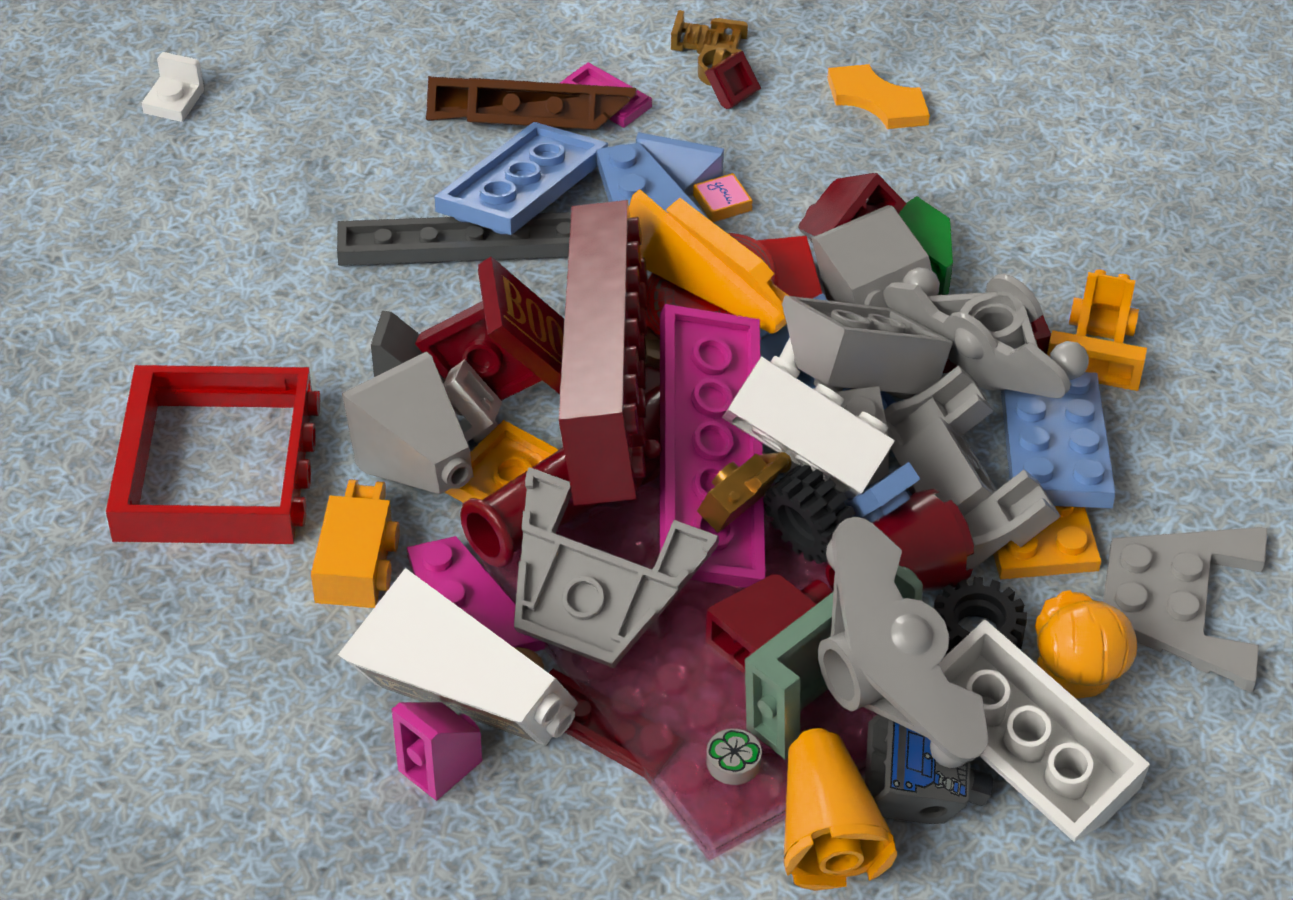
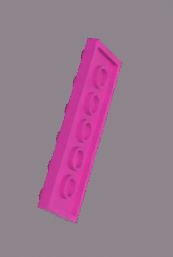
[660,304,765,587]

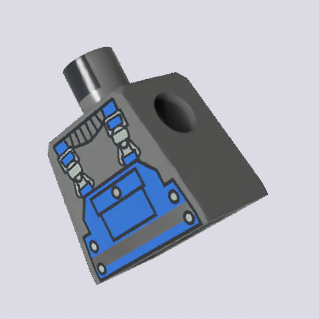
[865,714,993,824]

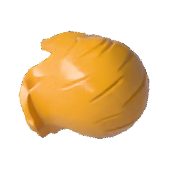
[1035,590,1137,699]

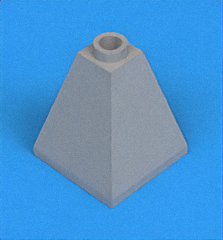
[342,351,474,494]

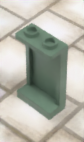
[745,565,923,759]

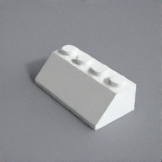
[939,619,1150,842]

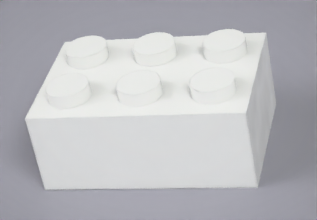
[722,356,895,498]

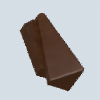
[426,76,637,130]

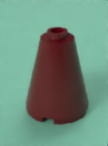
[826,489,974,592]

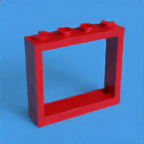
[106,365,321,544]

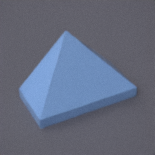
[636,132,724,197]

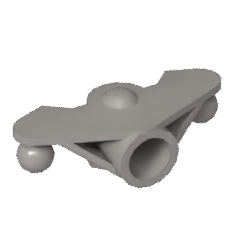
[884,267,1089,398]
[818,517,988,768]

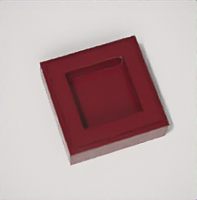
[704,50,761,109]

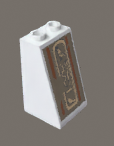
[338,568,578,746]

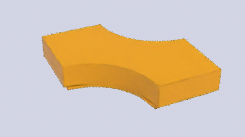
[827,64,930,129]

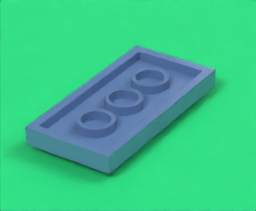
[434,122,608,235]
[1001,372,1115,509]

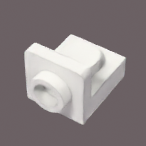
[142,52,204,122]
[443,359,502,443]

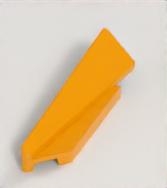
[629,189,789,334]

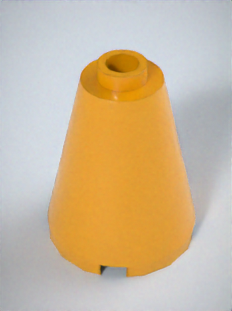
[784,728,898,891]

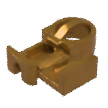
[671,10,748,86]

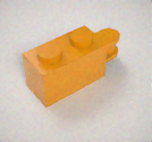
[311,479,400,608]

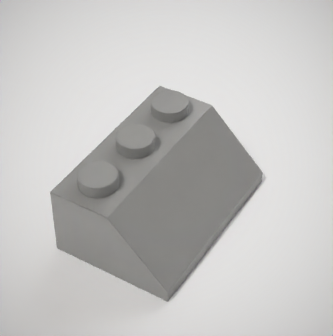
[782,295,953,400]

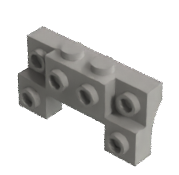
[884,366,1061,569]

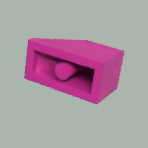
[392,702,482,801]

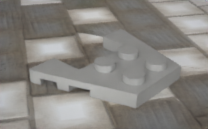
[514,467,719,668]
[1103,527,1267,692]

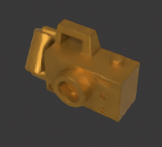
[697,452,792,533]

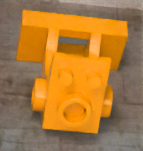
[1047,269,1147,391]

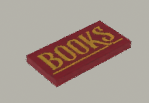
[478,256,565,395]

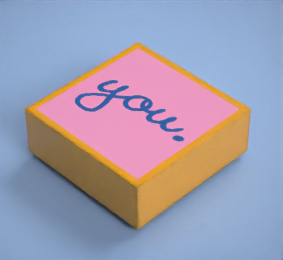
[693,173,753,222]

